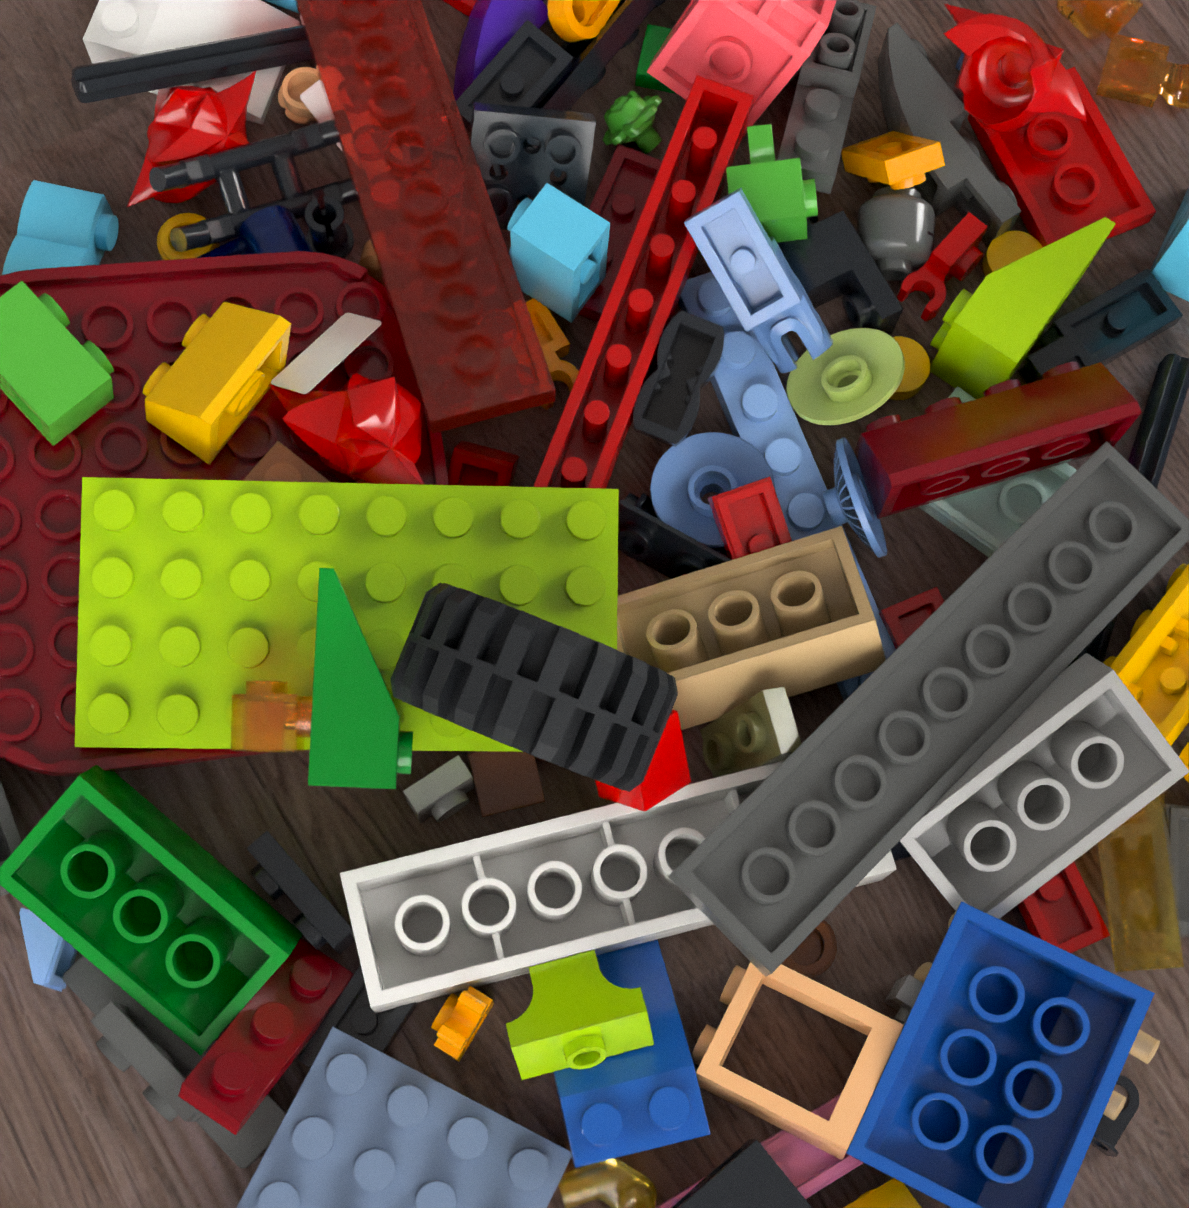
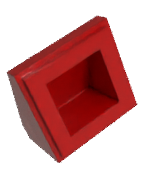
[448,441,519,487]

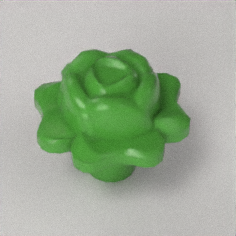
[602,91,662,154]

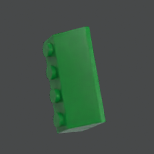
[0,765,303,1056]

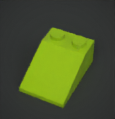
[930,217,1116,399]

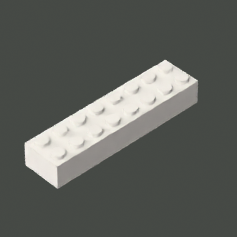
[340,760,897,1013]

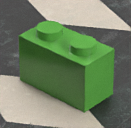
[0,281,114,446]

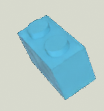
[508,183,610,323]

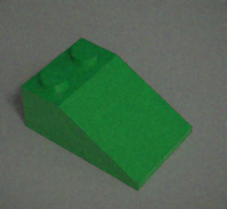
[308,568,413,789]

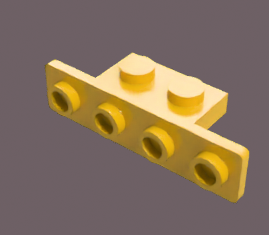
[1103,564,1189,746]

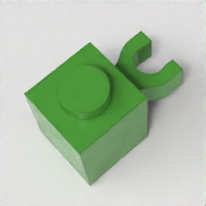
[726,124,818,243]

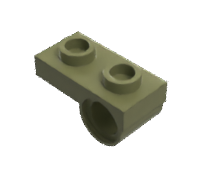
[700,687,802,778]

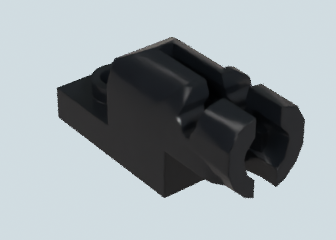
[777,210,903,335]

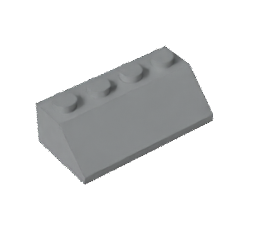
[900,653,1189,919]

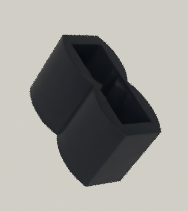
[633,310,724,447]

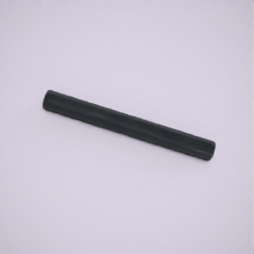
[71,18,355,104]

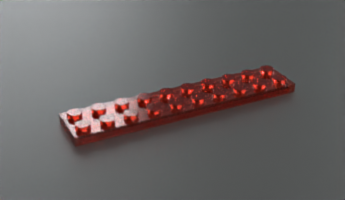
[295,0,556,434]

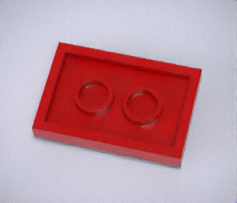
[967,67,1156,247]

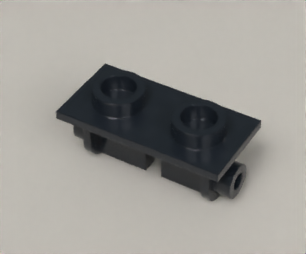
[618,493,732,579]

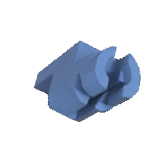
[684,188,833,373]

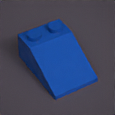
[553,939,711,1168]

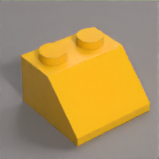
[142,302,291,465]

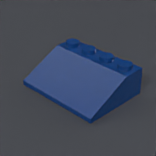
[846,901,1155,1208]

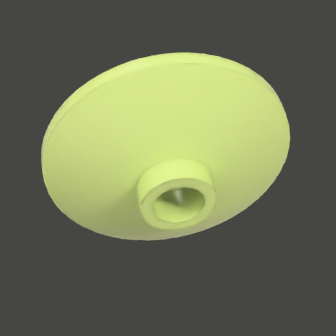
[786,328,905,425]

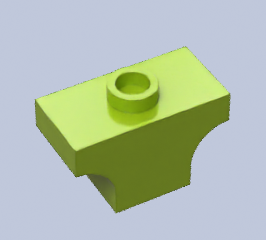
[506,950,654,1080]

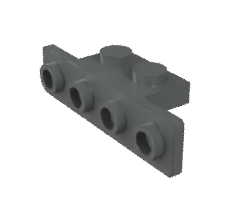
[62,955,286,1168]

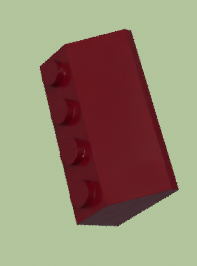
[855,362,1142,519]

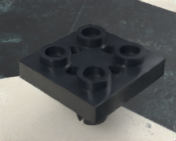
[461,102,596,230]

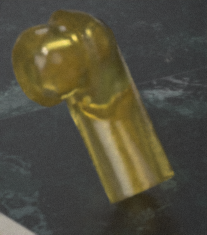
[558,1158,657,1208]

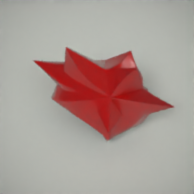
[943,4,1087,132]
[126,71,256,208]
[269,373,424,485]

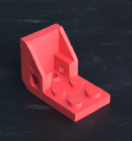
[647,0,837,138]

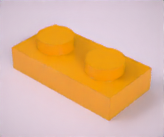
[841,131,945,190]

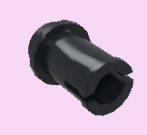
[305,196,354,259]

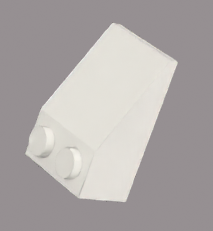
[83,0,300,125]

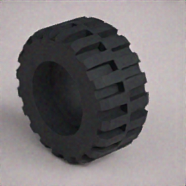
[390,582,678,792]

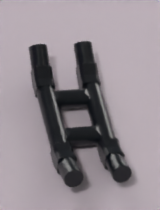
[149,115,373,252]

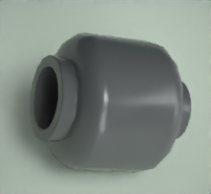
[856,187,935,281]

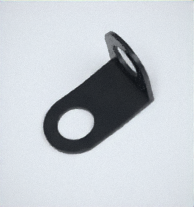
[1090,1075,1139,1157]

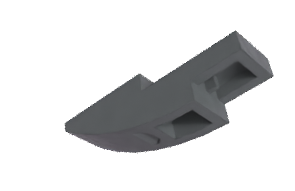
[777,0,877,194]
[878,23,1021,248]

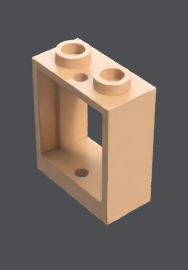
[691,962,904,1160]

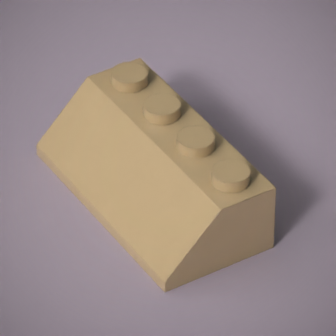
[617,526,886,730]

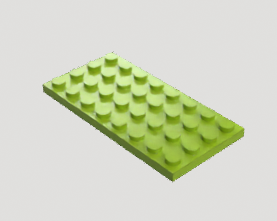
[75,477,619,752]

